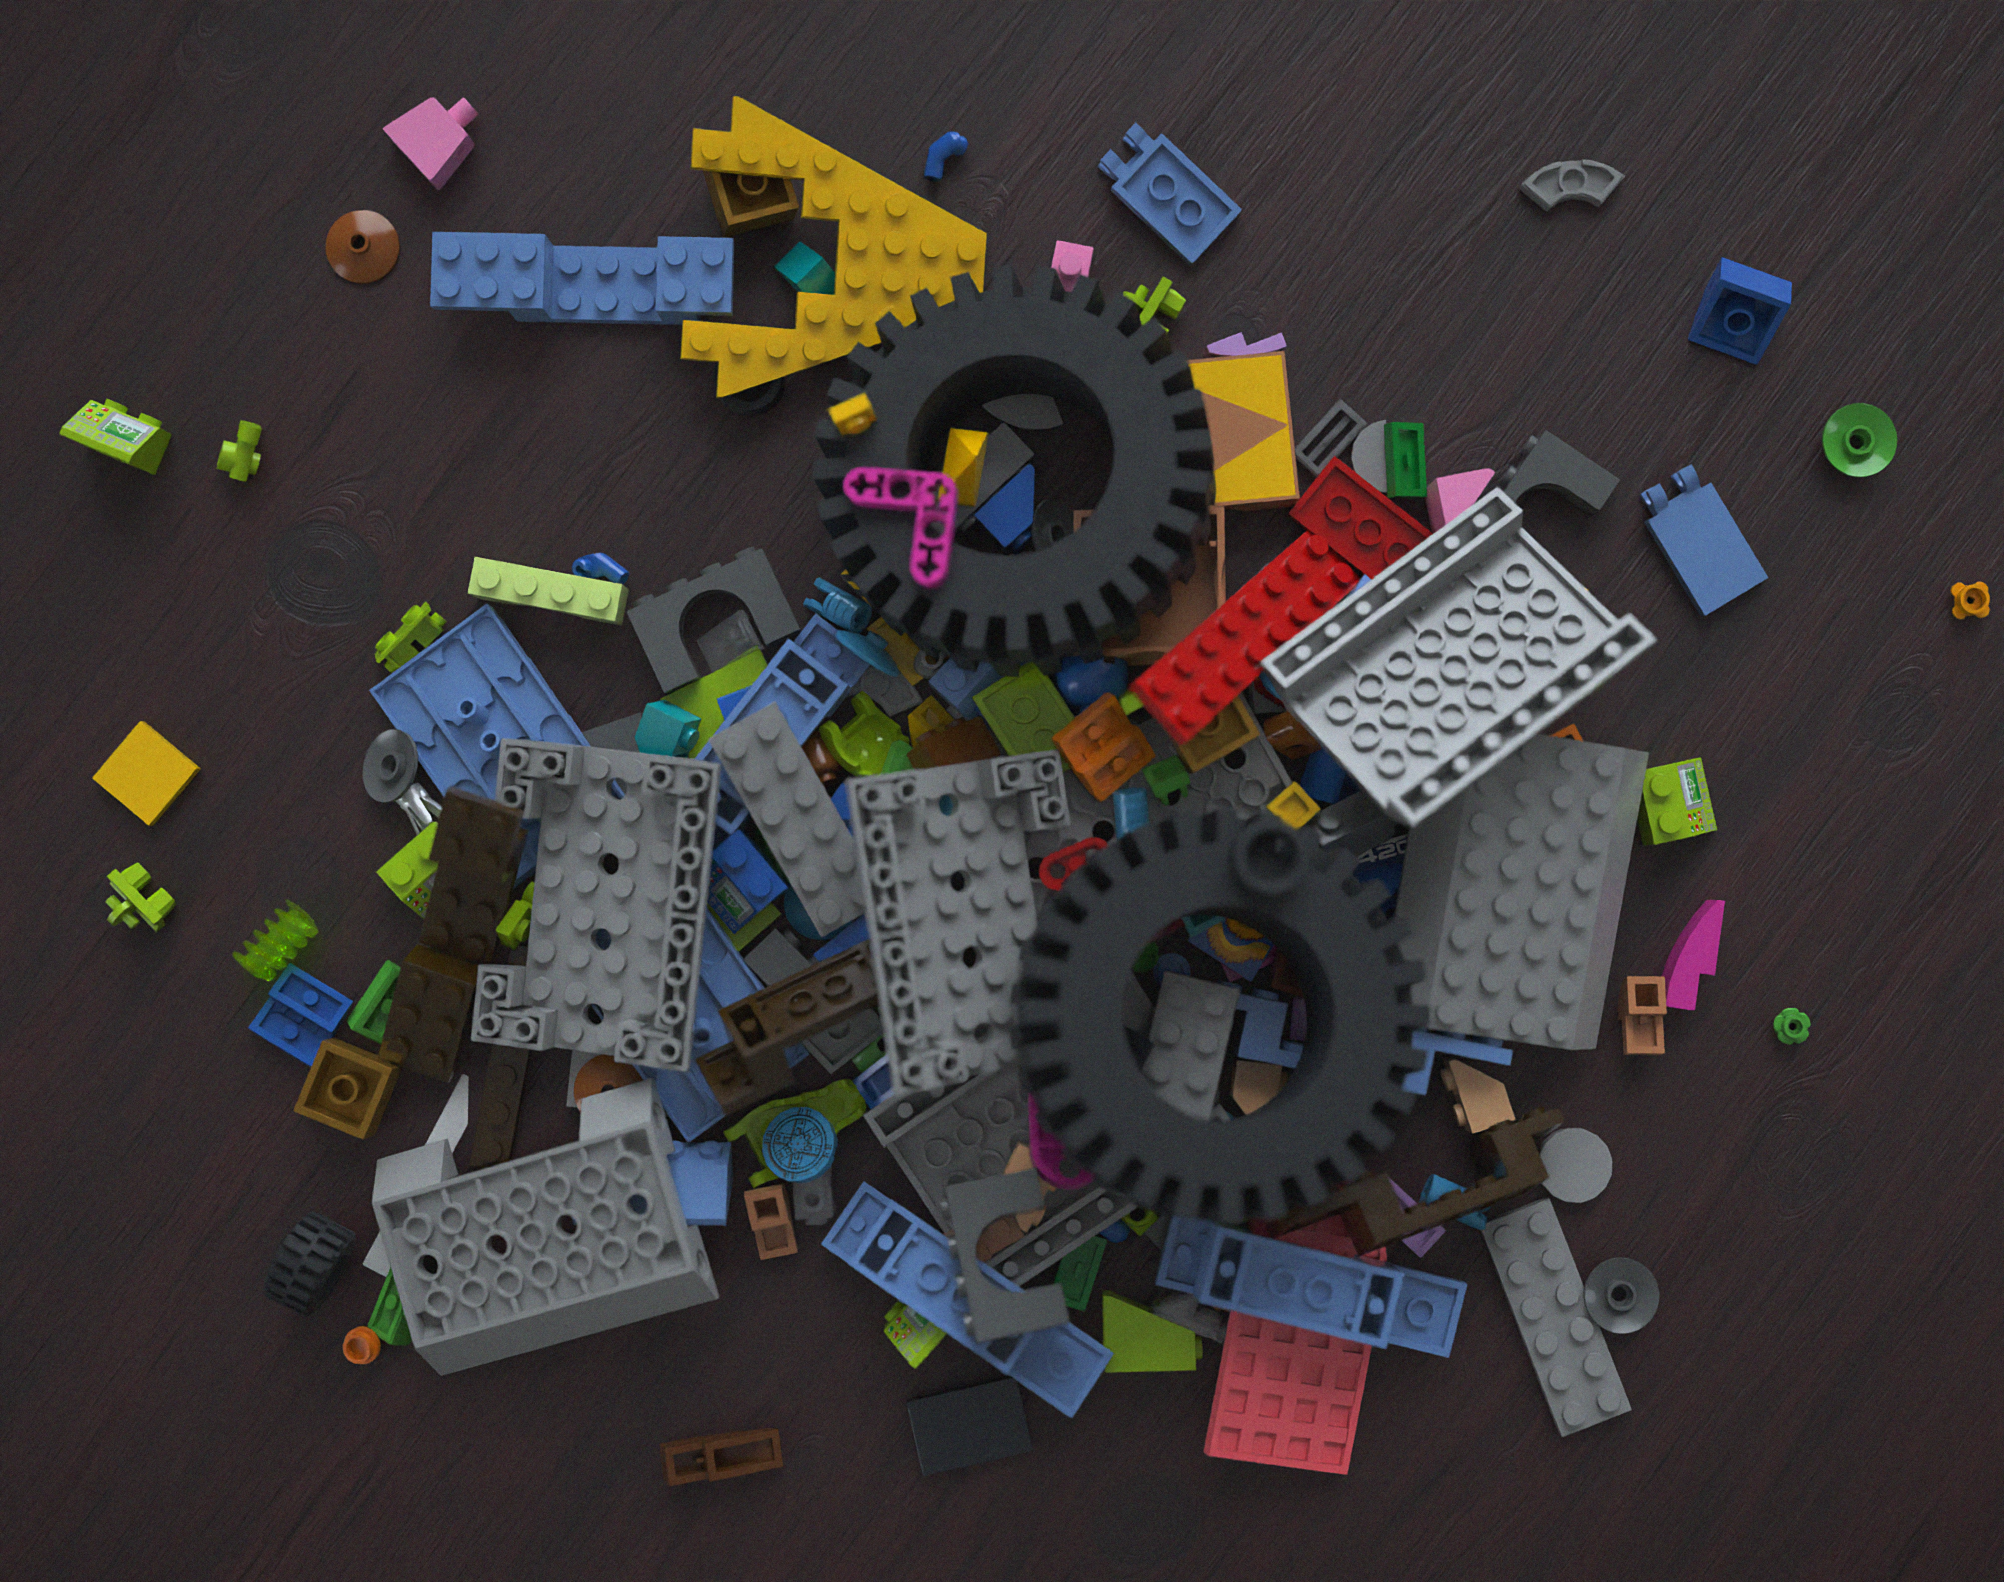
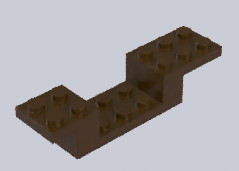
[378,786,529,1083]
[695,938,976,1116]
[1266,1107,1564,1257]

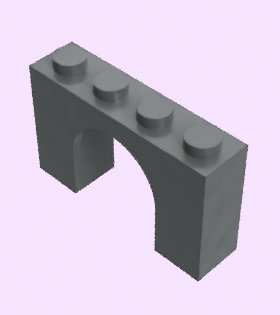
[1498,430,1620,516]
[626,547,802,695]
[939,1168,1069,1344]

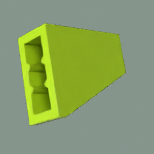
[1102,1290,1203,1373]

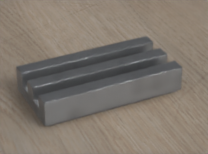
[1295,399,1368,479]

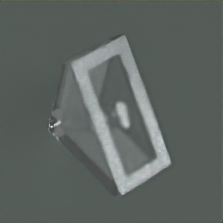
[697,610,765,673]

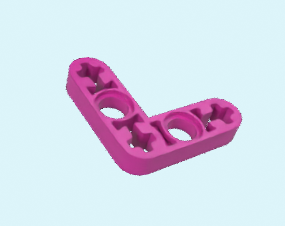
[844,468,958,588]

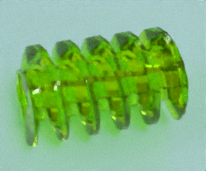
[232,899,318,981]

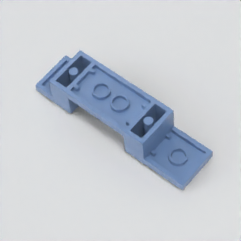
[430,232,734,325]
[695,613,871,851]
[1216,980,1513,1095]
[821,1181,1114,1418]
[1155,1215,1467,1358]

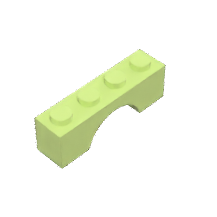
[468,557,629,626]

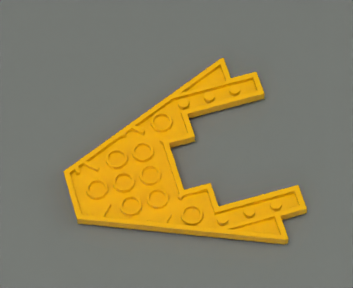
[680,96,987,398]

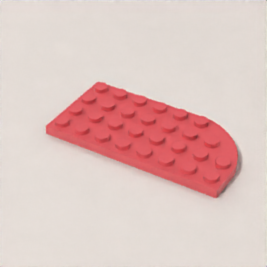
[1203,1183,1387,1475]

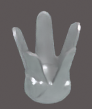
[395,783,442,835]

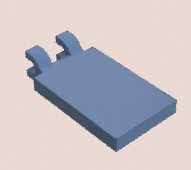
[1098,122,1242,266]
[1639,464,1768,617]

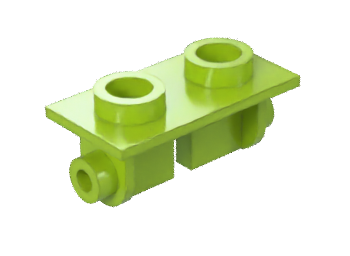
[374,602,446,673]

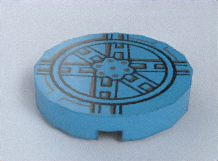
[762,1107,838,1183]

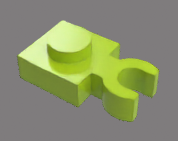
[495,881,535,951]

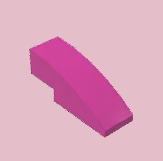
[1661,900,1725,1011]

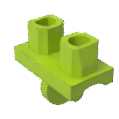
[1123,276,1186,333]
[105,862,176,932]

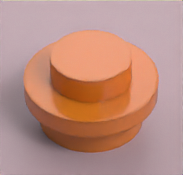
[343,1326,381,1364]

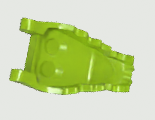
[819,691,910,778]
[723,1078,866,1188]

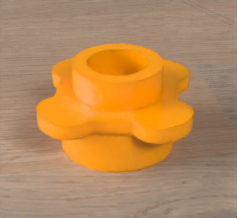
[1950,581,1990,619]

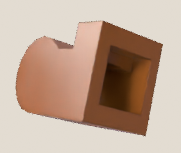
[1264,710,1321,760]

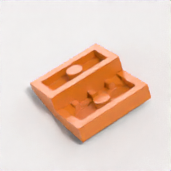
[1051,692,1156,803]

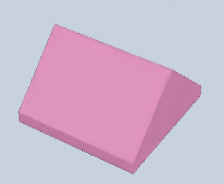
[1425,468,1495,534]

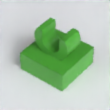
[1142,755,1191,806]

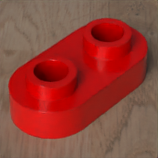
[1039,837,1108,891]

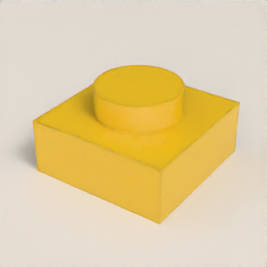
[829,393,877,435]
[1266,781,1320,829]

